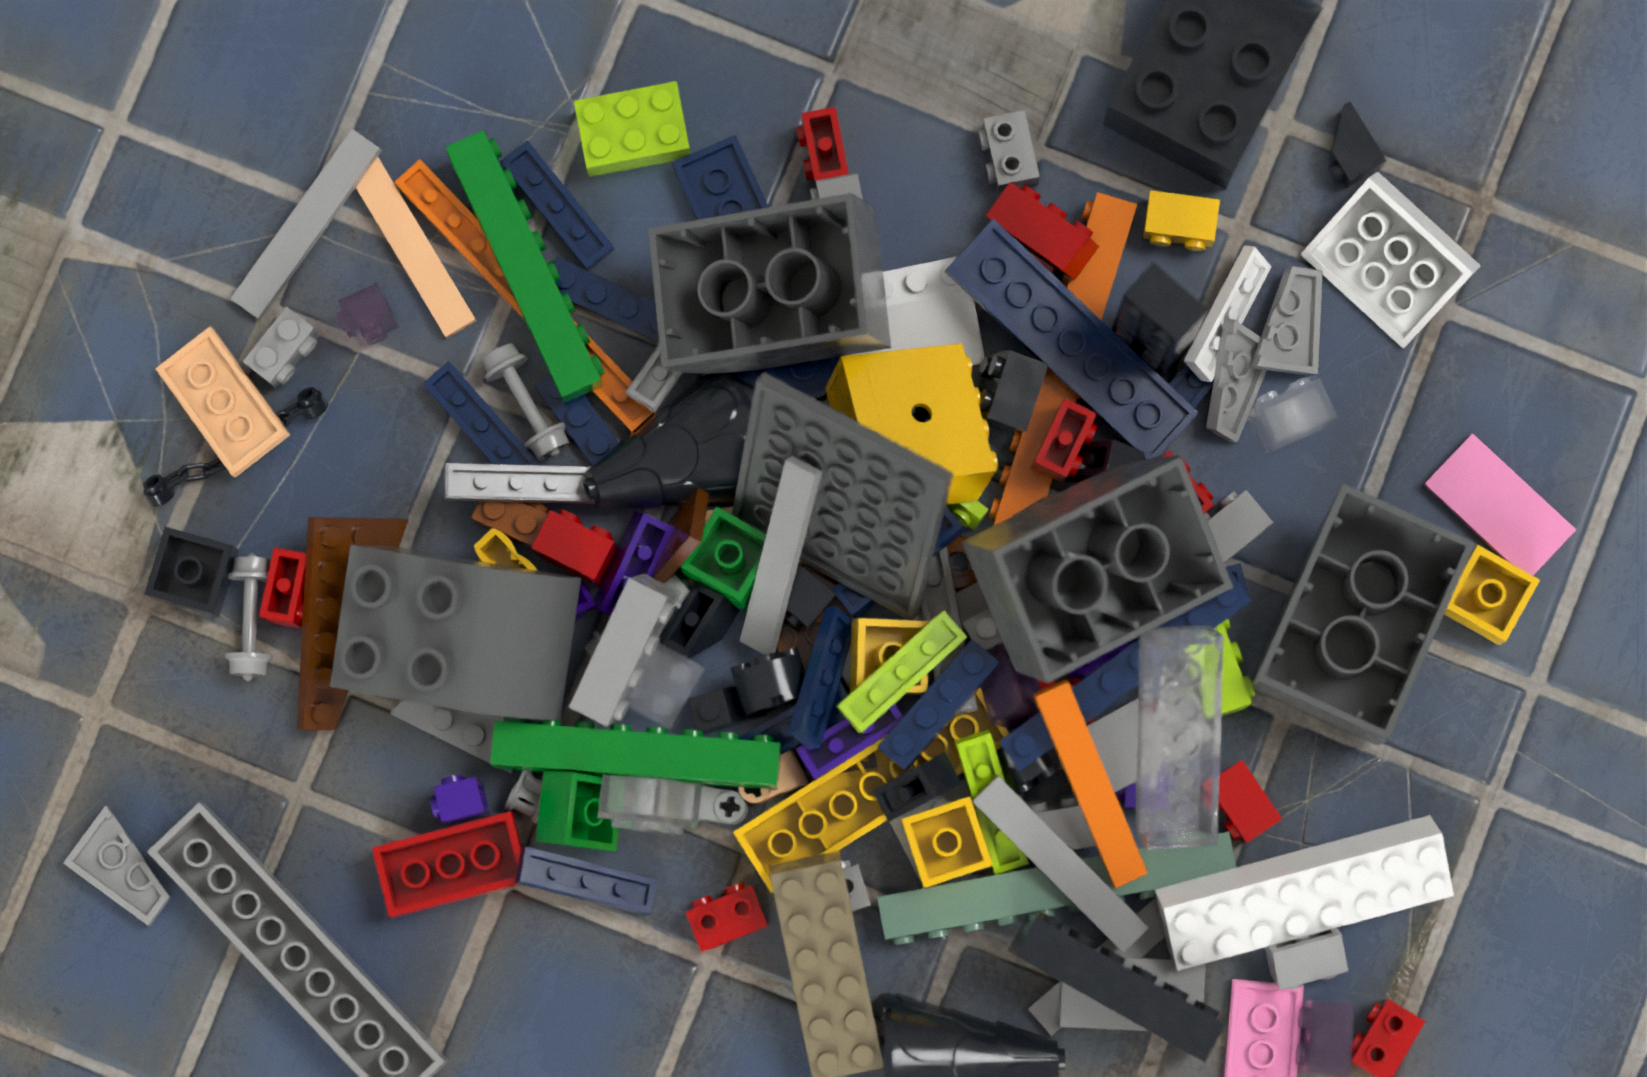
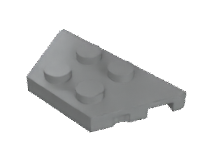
[390,700,515,775]

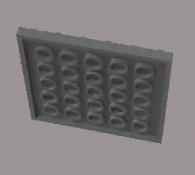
[732,373,953,621]

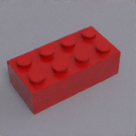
[372,811,523,918]

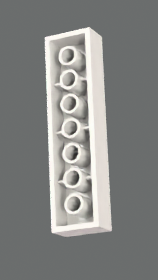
[1155,815,1454,971]

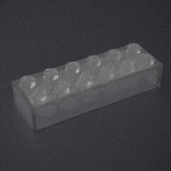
[1135,625,1224,850]

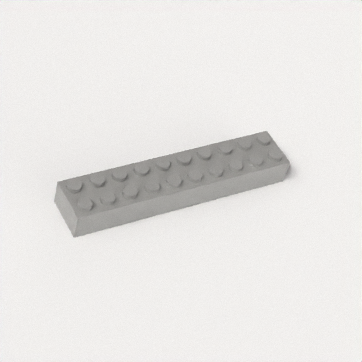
[147,802,449,1077]

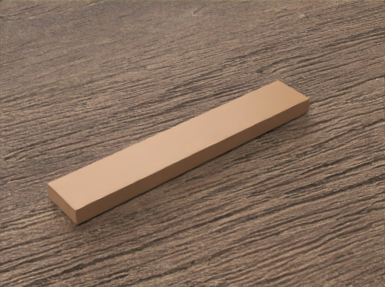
[356,157,476,339]

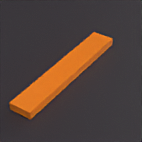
[1033,679,1148,888]

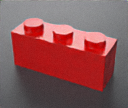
[986,182,1099,281]

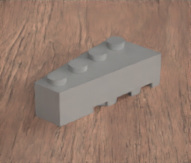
[569,573,682,726]

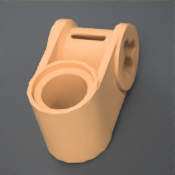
[738,750,809,805]

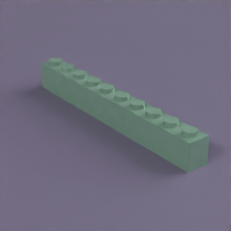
[877,832,1236,946]

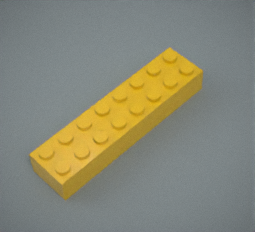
[733,687,1010,893]

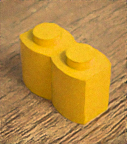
[474,528,538,571]

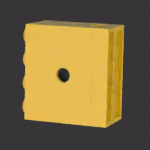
[825,343,998,505]

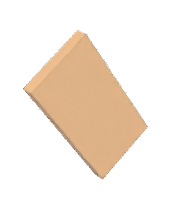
[155,326,291,478]

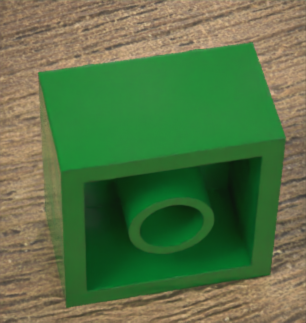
[680,507,766,610]
[535,771,624,852]

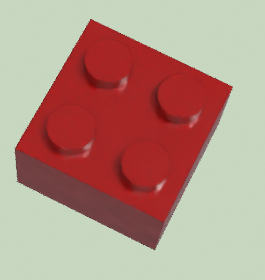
[531,509,617,588]

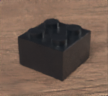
[978,350,1048,432]
[144,527,239,618]

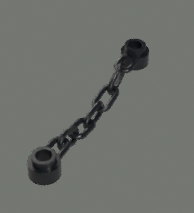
[143,387,328,507]

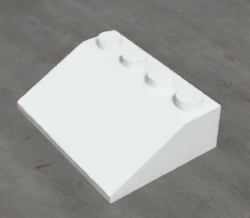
[1301,172,1481,349]
[846,256,985,367]

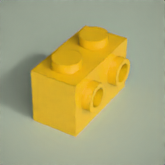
[1143,190,1220,251]

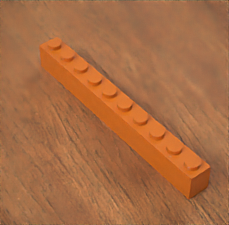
[989,192,1137,526]

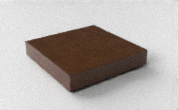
[653,488,709,583]

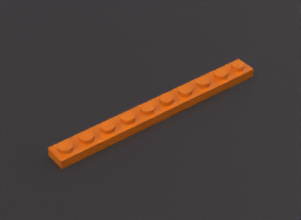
[394,159,654,433]

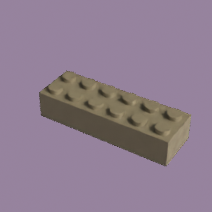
[769,851,884,1077]

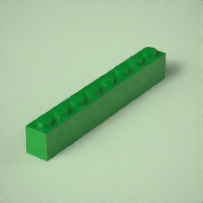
[445,130,605,404]
[490,716,782,790]

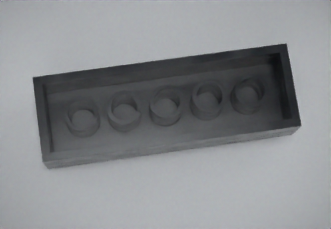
[1111,262,1208,378]
[1007,911,1226,1062]

